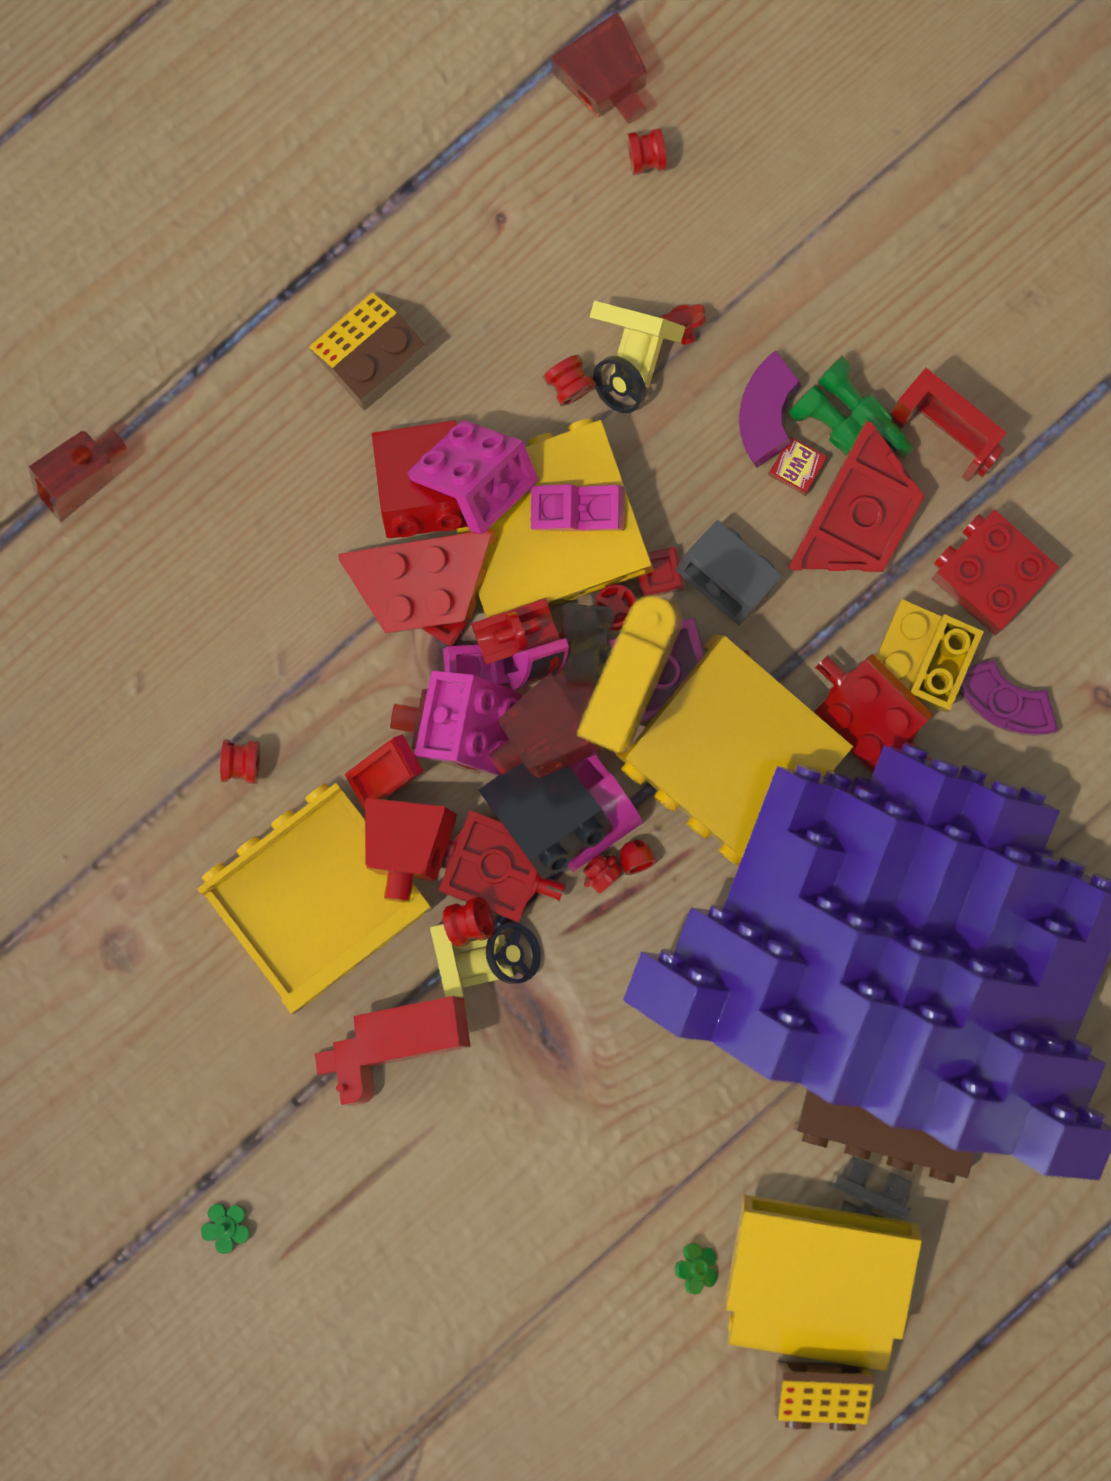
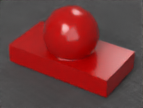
[344,734,424,810]

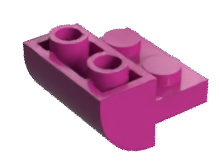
[567,747,643,872]

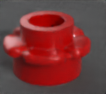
[583,854,622,893]

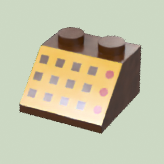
[309,292,428,411]
[775,1361,873,1431]

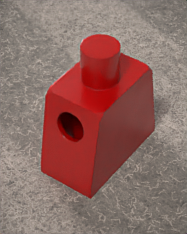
[365,798,457,903]

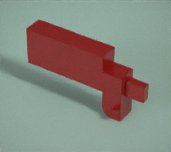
[315,996,471,1106]

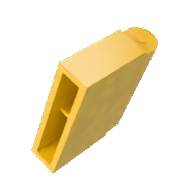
[577,597,682,753]
[726,1195,922,1371]

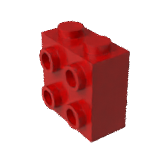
[932,509,1059,636]

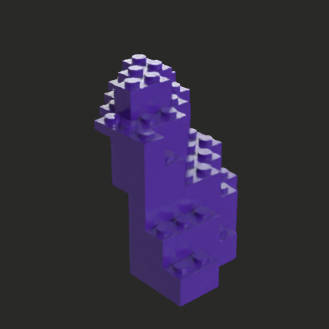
[623,743,1111,1180]

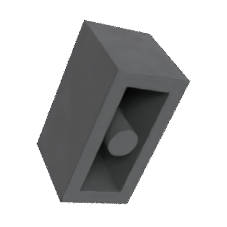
[675,519,782,626]

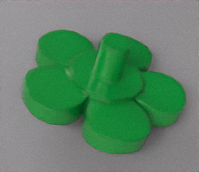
[201,1204,250,1254]
[675,1243,717,1295]

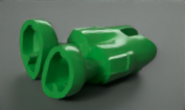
[787,355,915,459]

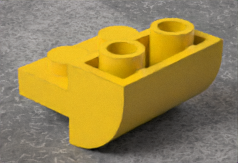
[875,599,984,712]

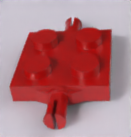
[814,654,934,773]
[438,810,566,923]

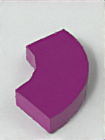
[739,350,802,468]
[958,660,1059,736]

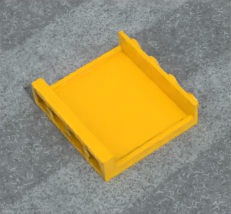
[456,418,655,618]
[616,634,853,867]
[197,783,433,1014]

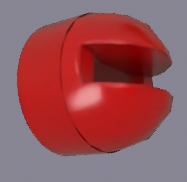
[619,839,657,875]

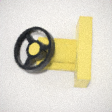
[590,301,685,414]
[430,923,541,1009]

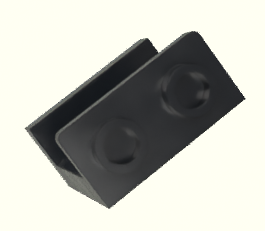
[478,740,613,879]

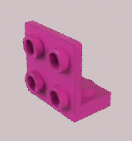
[408,420,539,535]
[414,670,521,776]

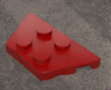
[788,420,924,572]
[338,529,497,633]

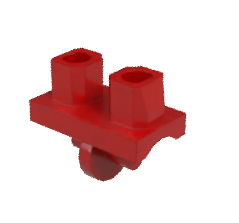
[471,598,560,665]

